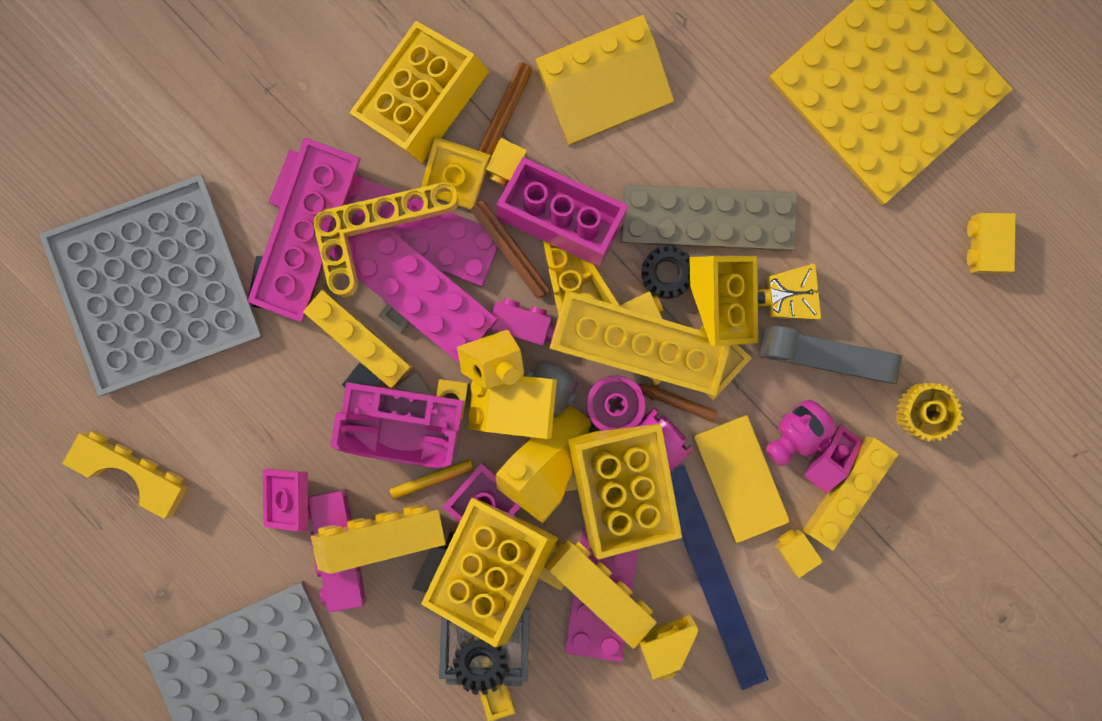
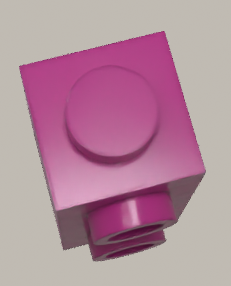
[490,298,555,346]

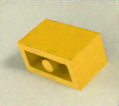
[967,213,1016,274]

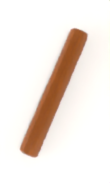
[478,62,532,161]
[471,200,550,299]

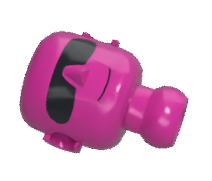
[766,400,836,466]

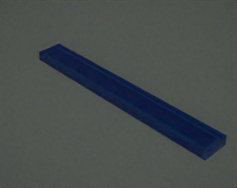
[670,465,769,690]

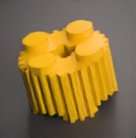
[896,383,964,442]

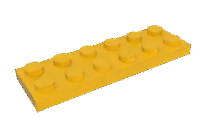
[550,291,731,396]

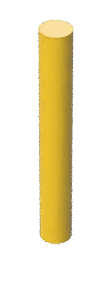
[390,459,474,500]

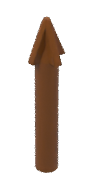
[637,384,717,422]

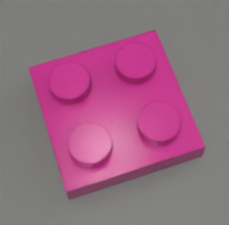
[263,469,309,532]

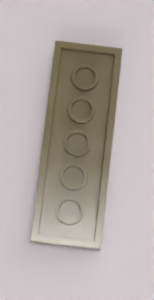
[622,185,797,251]

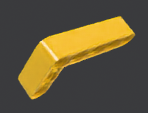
[314,183,459,297]

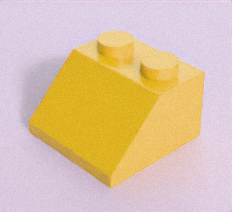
[640,615,698,680]

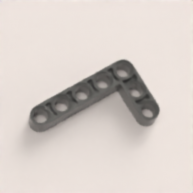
[758,326,902,384]

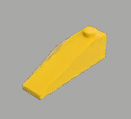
[543,241,620,316]
[496,406,592,523]

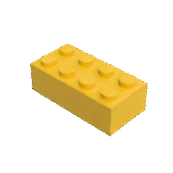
[311,505,446,574]

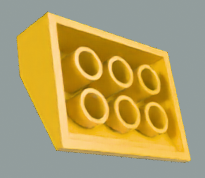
[535,15,674,146]
[349,21,490,164]
[567,424,682,560]
[421,498,558,647]

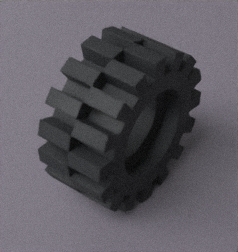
[641,245,690,299]
[453,637,508,695]

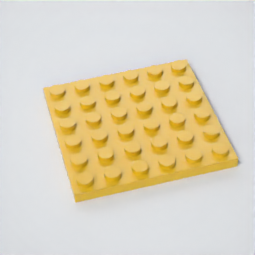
[768,0,1013,205]

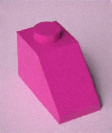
[804,424,863,494]

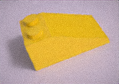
[690,256,758,346]
[468,376,557,439]

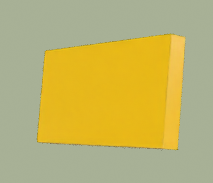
[693,415,790,543]

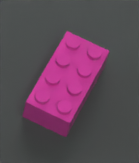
[496,157,628,268]

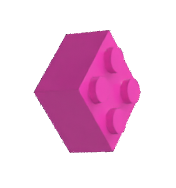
[442,461,521,523]

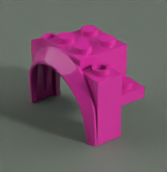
[330,382,464,468]

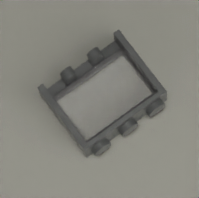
[439,608,530,686]

